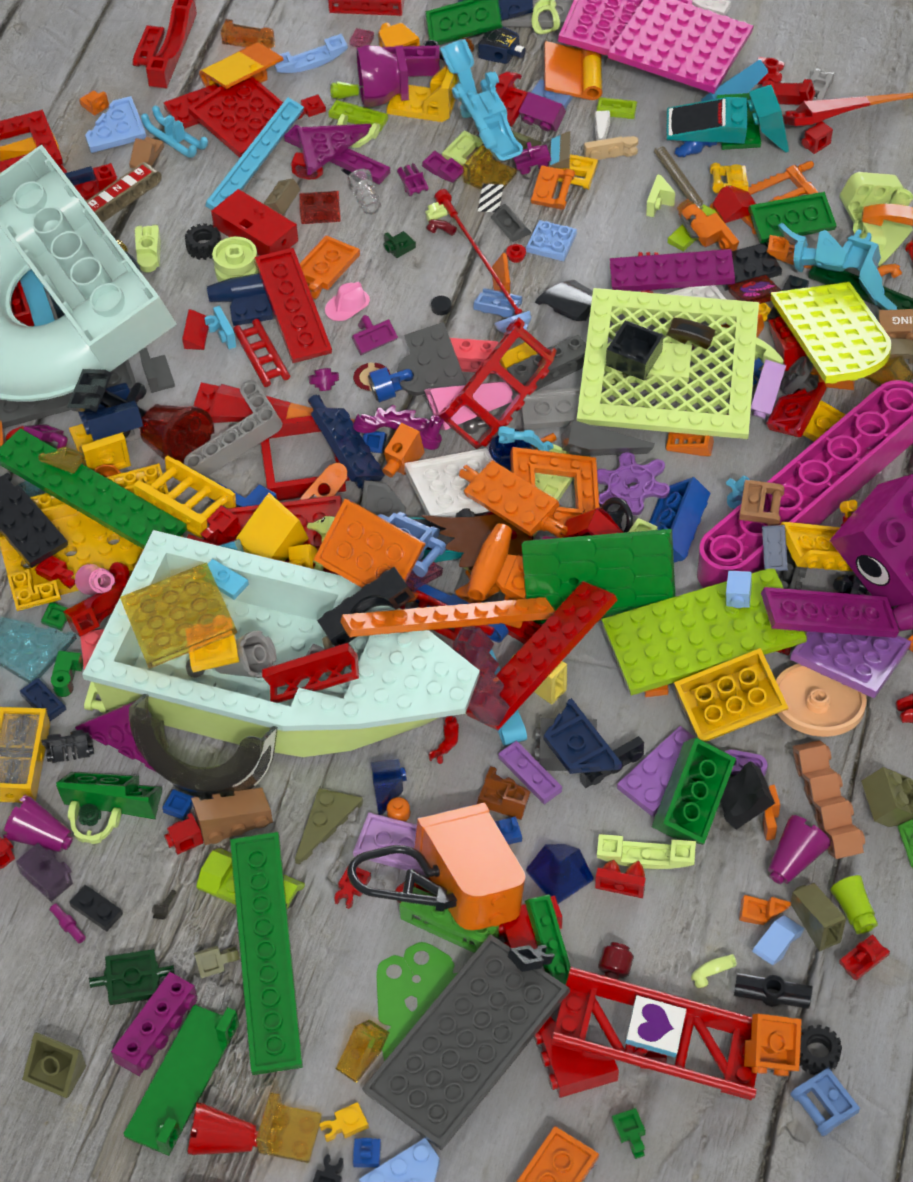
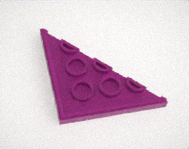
[297,124,372,175]
[75,699,182,782]

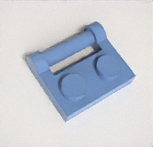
[790,1068,860,1136]

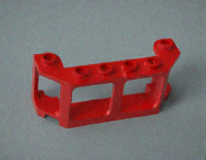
[438,317,557,449]

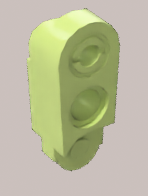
[135,225,161,273]

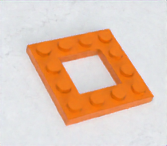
[510,447,599,525]

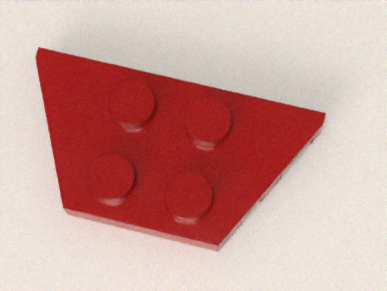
[766,381,827,437]

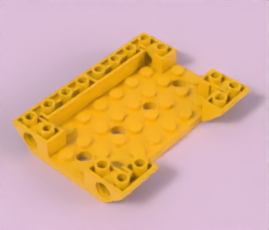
[0,463,183,611]

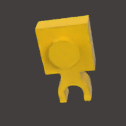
[319,1102,369,1142]

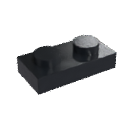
[69,885,123,932]

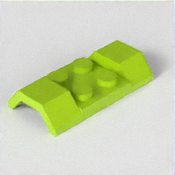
[196,848,305,910]

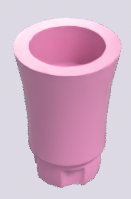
[75,564,115,595]

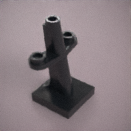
[67,369,158,438]

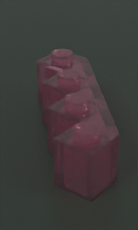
[453,626,510,726]

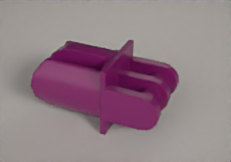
[397,163,428,196]

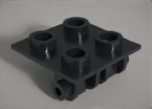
[41,730,94,763]

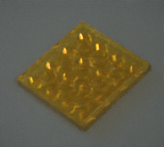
[120,562,238,669]

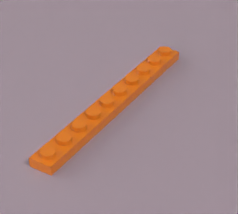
[340,597,555,637]

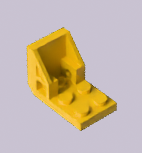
[387,65,458,122]
[69,424,131,470]

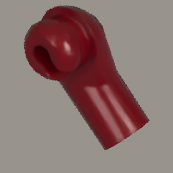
[426,219,457,236]

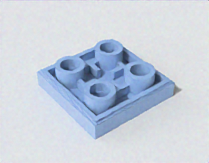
[526,220,577,261]

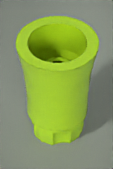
[830,875,878,934]

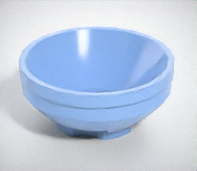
[494,311,532,333]

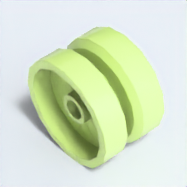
[212,236,258,282]

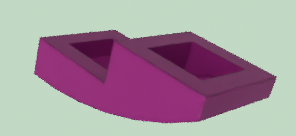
[422,150,466,183]

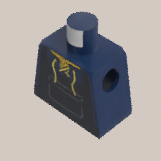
[478,26,526,64]

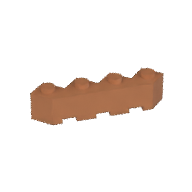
[792,740,865,859]

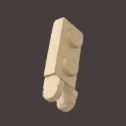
[584,136,639,160]

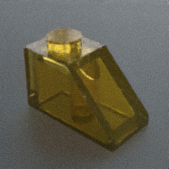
[863,356,913,386]
[336,1019,390,1082]

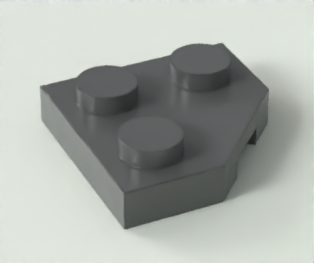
[361,480,406,517]

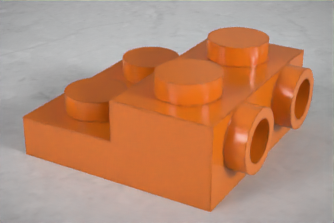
[744,1014,802,1076]

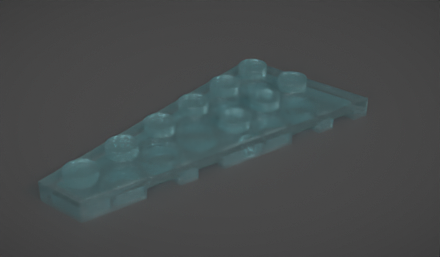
[0,617,77,683]

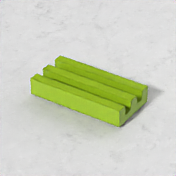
[596,97,637,119]

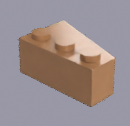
[191,788,273,845]

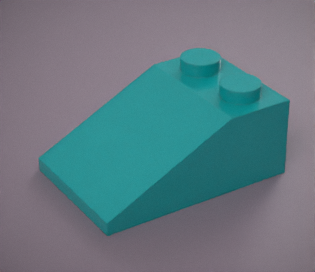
[747,84,789,153]

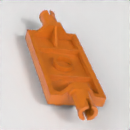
[459,460,568,538]

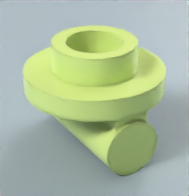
[425,202,448,221]

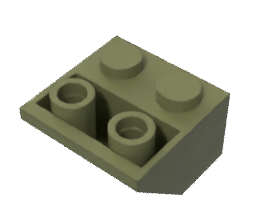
[861,767,913,827]

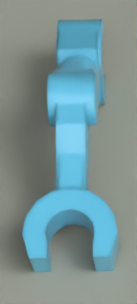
[498,426,554,452]

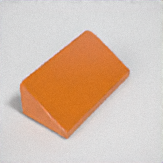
[492,253,510,294]

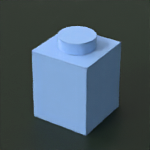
[726,571,752,608]

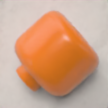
[387,797,411,822]

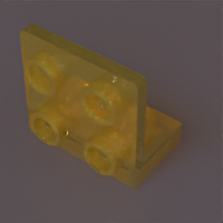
[463,144,517,190]
[256,1092,322,1163]

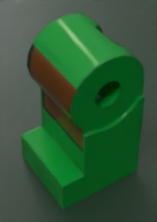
[51,651,84,697]

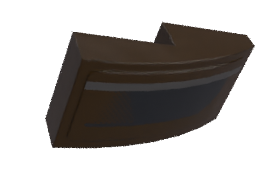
[666,317,716,350]

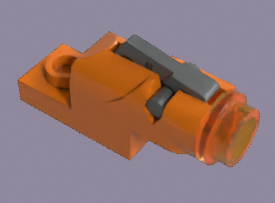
[677,199,739,251]

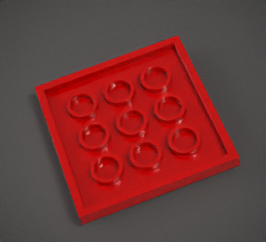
[188,76,283,158]

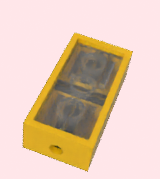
[0,707,50,803]

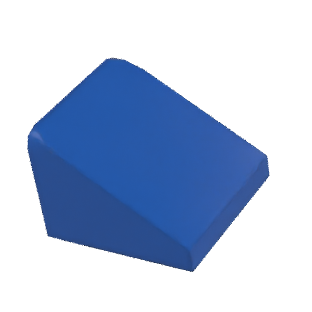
[363,431,387,454]

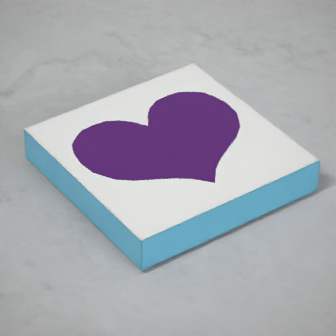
[625,996,686,1057]

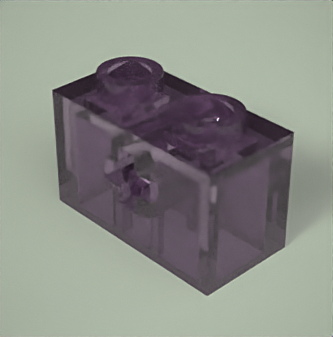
[16,843,73,902]

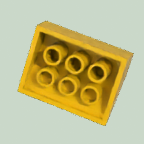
[674,648,788,742]

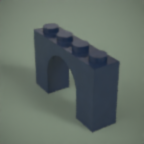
[78,382,143,441]

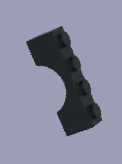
[317,567,415,647]

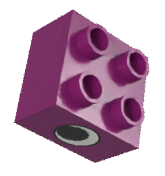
[829,474,913,607]

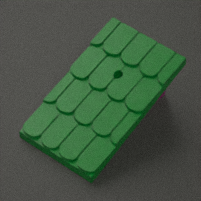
[522,529,676,624]

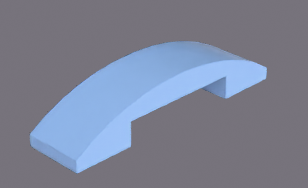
[274,34,348,73]

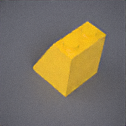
[236,493,309,562]

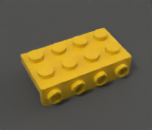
[780,522,853,571]

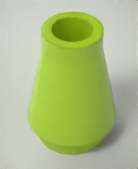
[330,81,359,100]

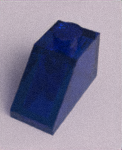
[371,759,407,815]

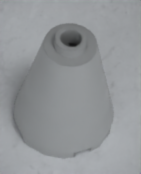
[214,631,277,678]

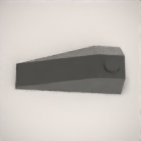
[561,420,655,456]

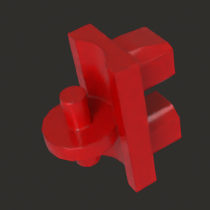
[839,934,890,981]

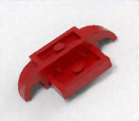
[477,72,528,134]

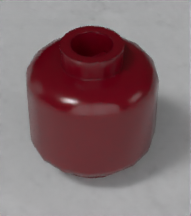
[598,942,634,980]

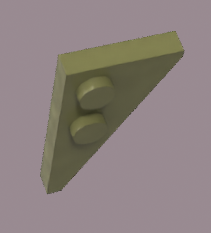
[295,788,363,864]

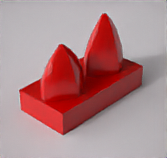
[595,860,646,899]

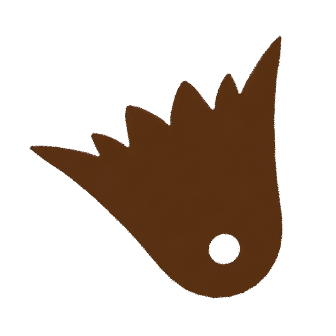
[421,515,532,568]

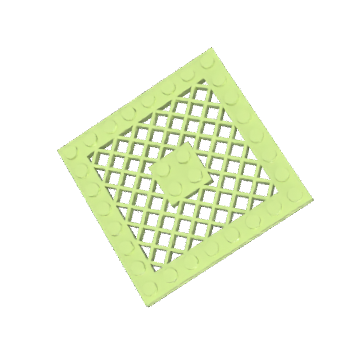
[577,288,759,439]

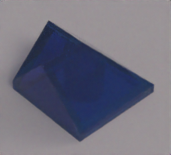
[526,844,594,904]

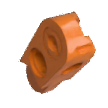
[300,463,347,500]

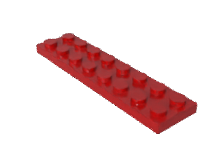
[466,581,617,730]

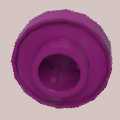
[308,368,339,391]

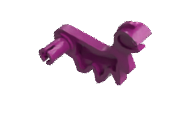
[353,405,444,450]

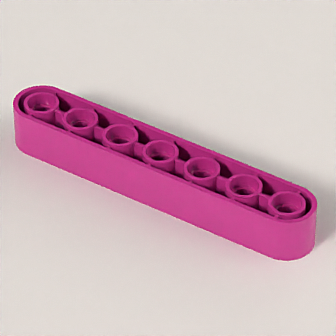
[697,380,913,588]

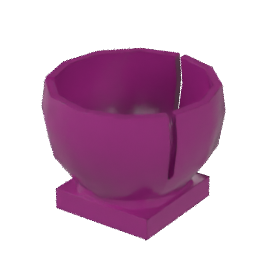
[356,45,409,108]

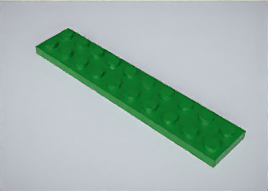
[0,428,187,549]
[230,832,303,1075]

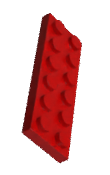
[254,248,332,364]

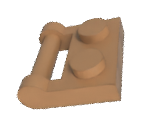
[739,480,785,526]

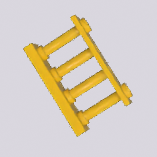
[133,456,236,539]

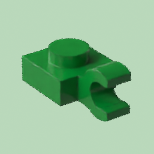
[612,1108,646,1159]

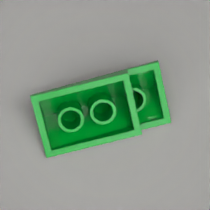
[56,772,162,819]

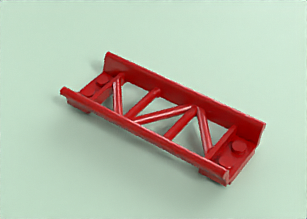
[551,967,757,1100]

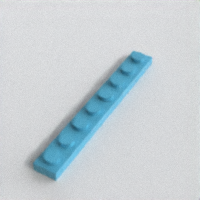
[205,97,304,210]

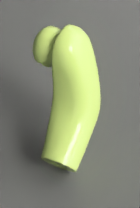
[691,954,736,988]

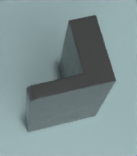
[139,348,175,393]

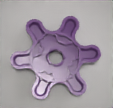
[597,452,670,515]

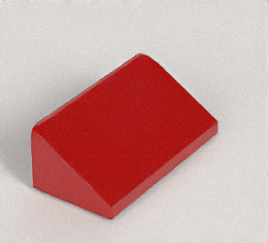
[182,309,210,350]

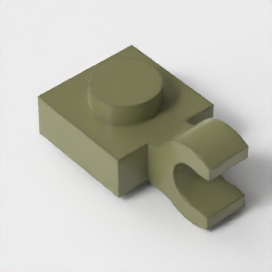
[194,946,240,979]

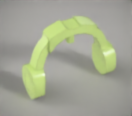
[337,114,380,148]
[68,801,121,844]

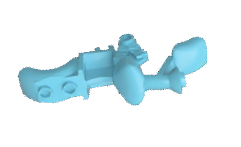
[440,39,523,161]

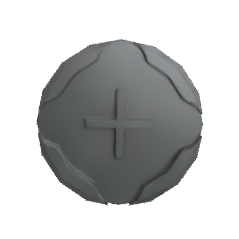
[780,356,819,394]

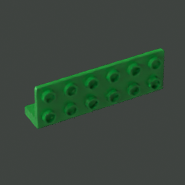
[123,1005,239,1156]

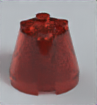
[139,404,214,464]

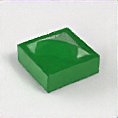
[41,602,69,631]

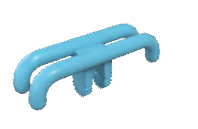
[141,105,208,158]

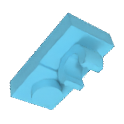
[204,306,236,349]

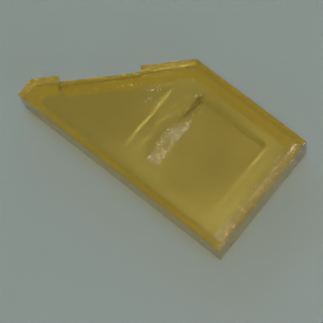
[38,447,85,474]

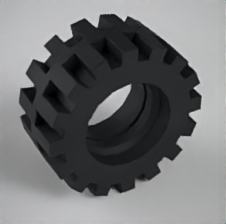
[185,223,221,260]
[800,1025,842,1075]

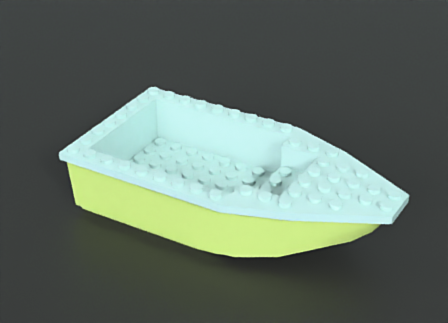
[82,530,480,757]

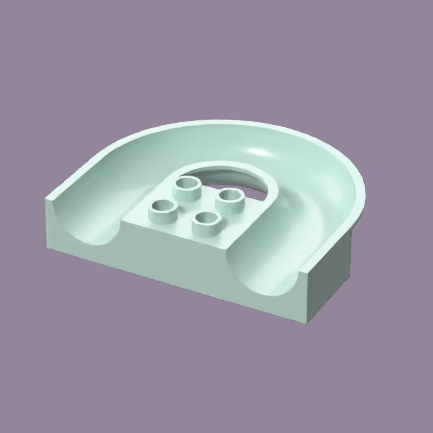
[0,145,177,402]

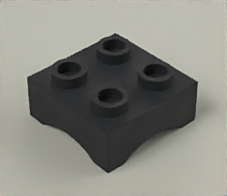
[720,761,775,830]

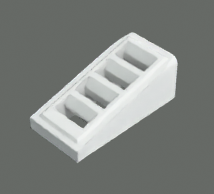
[594,111,610,141]

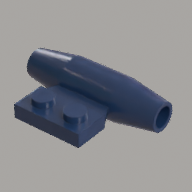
[207,273,274,326]

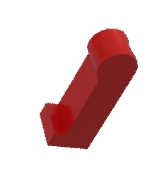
[761,79,816,105]

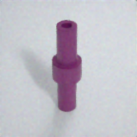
[49,903,86,944]

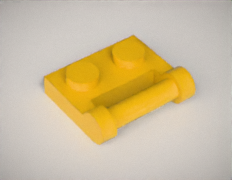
[557,154,598,190]
[710,163,748,193]

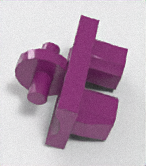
[514,142,551,175]

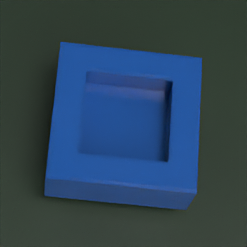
[162,789,193,820]

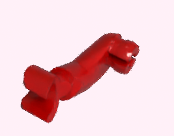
[429,716,459,764]

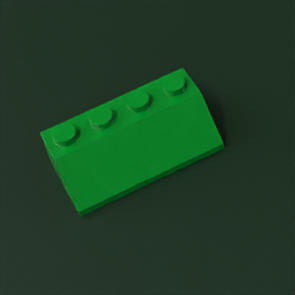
[652,737,736,845]

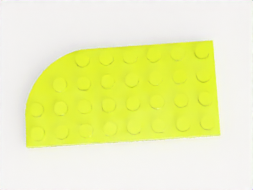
[771,282,891,384]

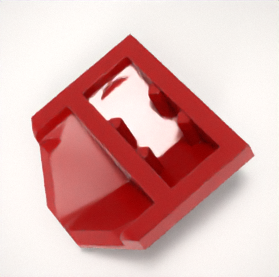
[712,185,756,223]

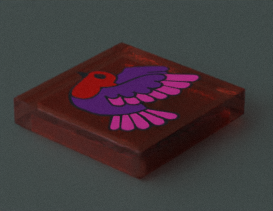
[728,275,782,304]

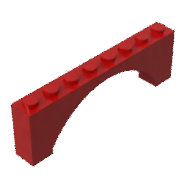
[499,896,619,1098]

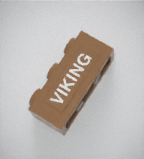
[878,309,913,340]

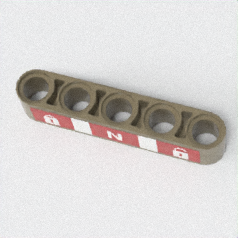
[86,162,162,223]

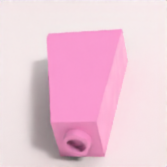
[424,382,513,430]

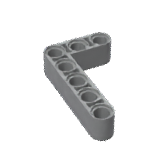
[184,380,282,477]

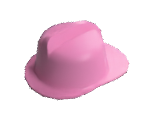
[325,282,370,321]

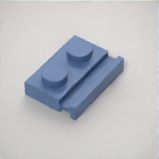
[473,288,522,317]

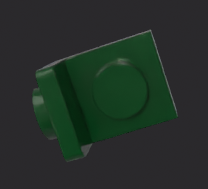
[384,231,416,258]

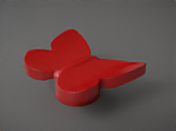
[757,57,785,84]

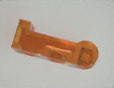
[221,19,275,49]

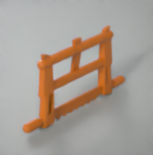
[710,161,818,235]

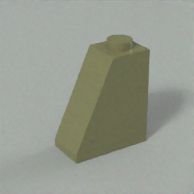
[791,883,846,952]

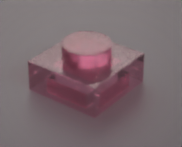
[350,28,374,47]

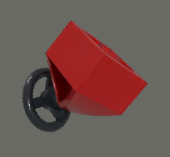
[561,497,633,538]

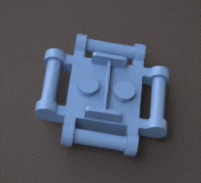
[377,512,446,577]

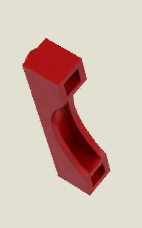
[146,0,197,88]

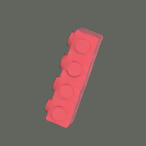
[450,338,498,374]

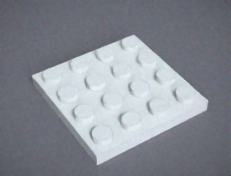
[404,448,493,517]

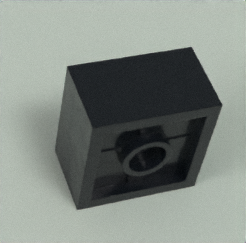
[606,320,664,380]

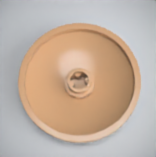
[776,664,867,737]

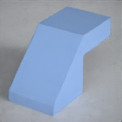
[752,915,805,965]

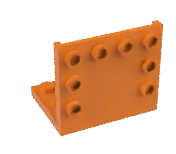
[313,499,426,604]

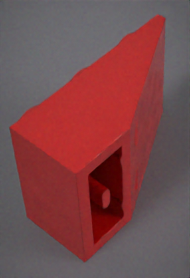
[768,317,807,371]

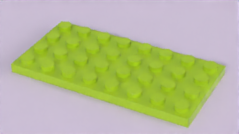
[602,569,807,696]

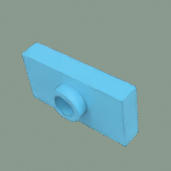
[198,559,249,600]

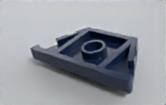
[544,698,622,774]

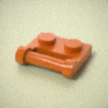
[531,165,575,209]

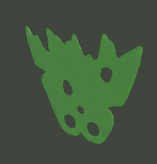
[377,942,458,1062]

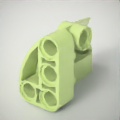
[839,172,913,266]

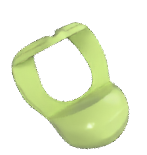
[531,0,560,34]

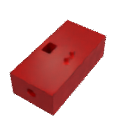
[211,189,299,256]

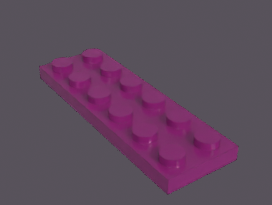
[610,249,735,291]
[761,587,899,638]

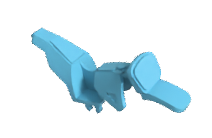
[778,223,897,310]

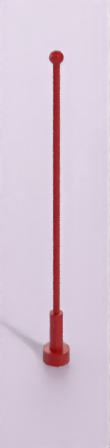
[434,189,522,315]

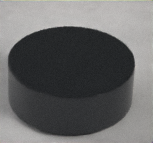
[431,296,452,316]

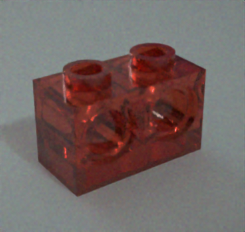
[299,191,341,224]

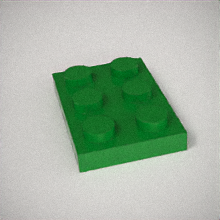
[716,93,761,150]

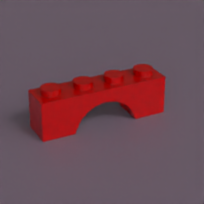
[63,577,130,637]

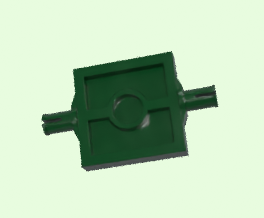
[89,949,175,1005]

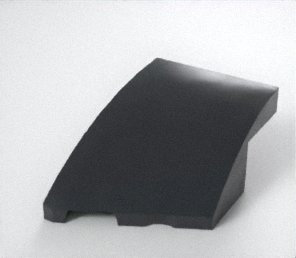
[535,280,593,321]

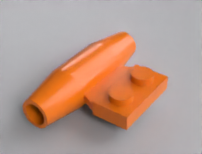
[467,524,526,602]

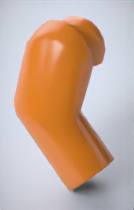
[877,264,902,278]

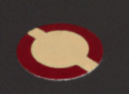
[353,363,391,391]

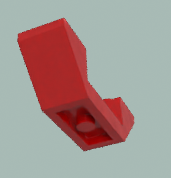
[74,163,117,201]

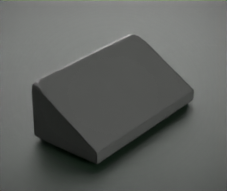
[491,203,532,242]

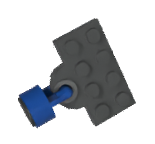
[368,322,466,413]

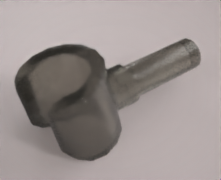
[152,890,177,920]

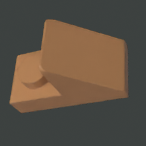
[129,137,164,169]

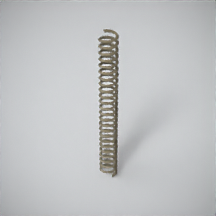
[654,146,704,209]

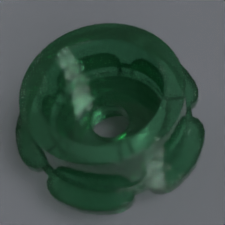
[78,804,102,826]

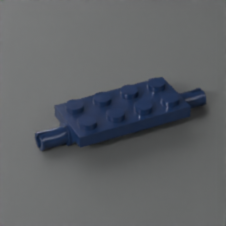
[308,395,385,492]

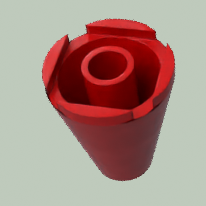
[187,1102,260,1155]

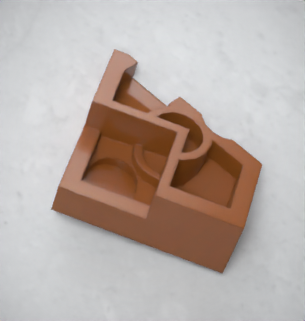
[477,766,531,820]

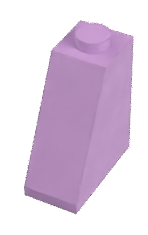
[751,360,786,419]

